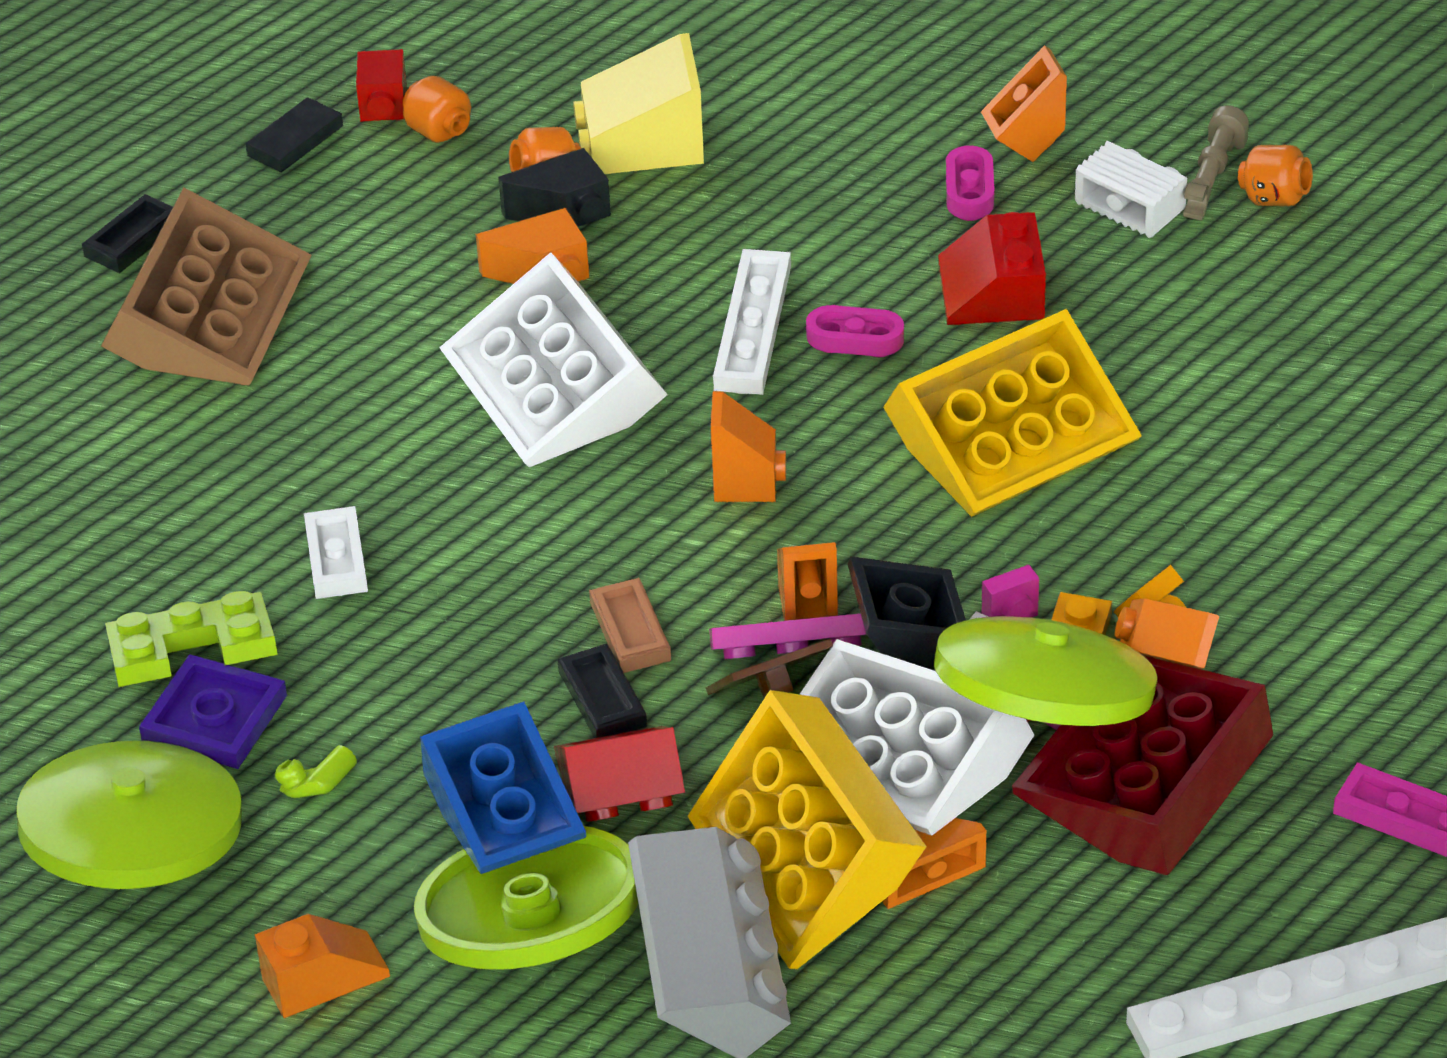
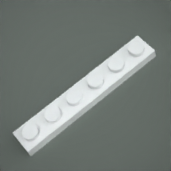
[1126,917,1447,1058]

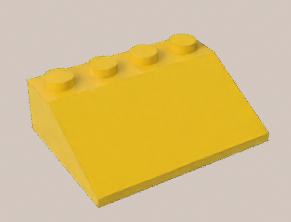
[883,309,1142,517]
[687,690,927,969]

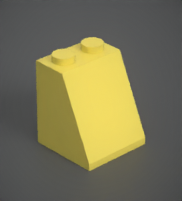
[573,33,704,174]

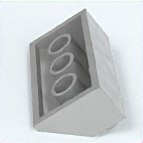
[628,827,791,1058]

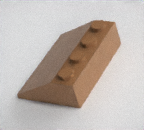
[101,187,312,386]

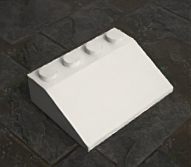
[439,253,668,467]
[799,639,1034,835]

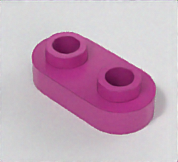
[946,146,994,221]
[806,305,904,358]

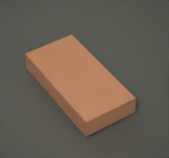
[589,578,671,673]

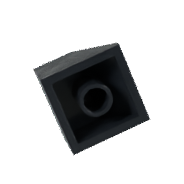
[847,556,966,671]

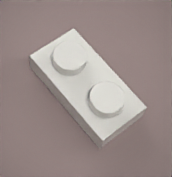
[304,506,368,599]

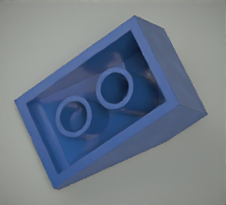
[420,701,586,874]

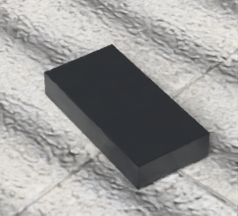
[245,97,343,173]
[82,194,173,274]
[557,644,647,738]

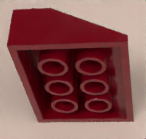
[1012,655,1274,876]

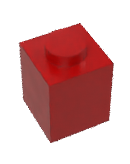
[356,49,407,122]

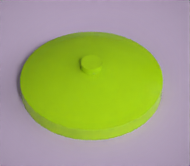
[934,616,1157,726]
[16,741,242,889]
[414,826,638,969]

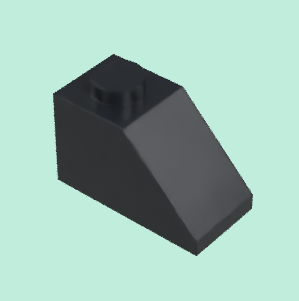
[498,148,611,227]

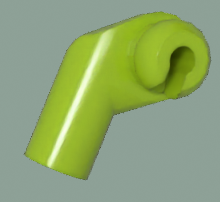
[275,745,357,798]

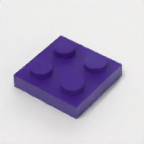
[139,654,287,769]

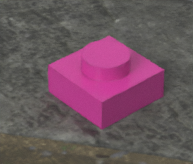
[981,565,1039,618]

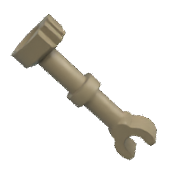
[1183,105,1249,221]

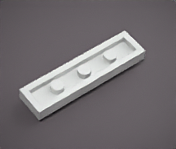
[713,249,791,395]

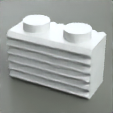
[1075,141,1187,238]

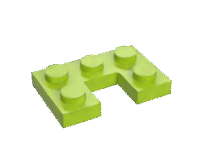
[105,591,278,687]

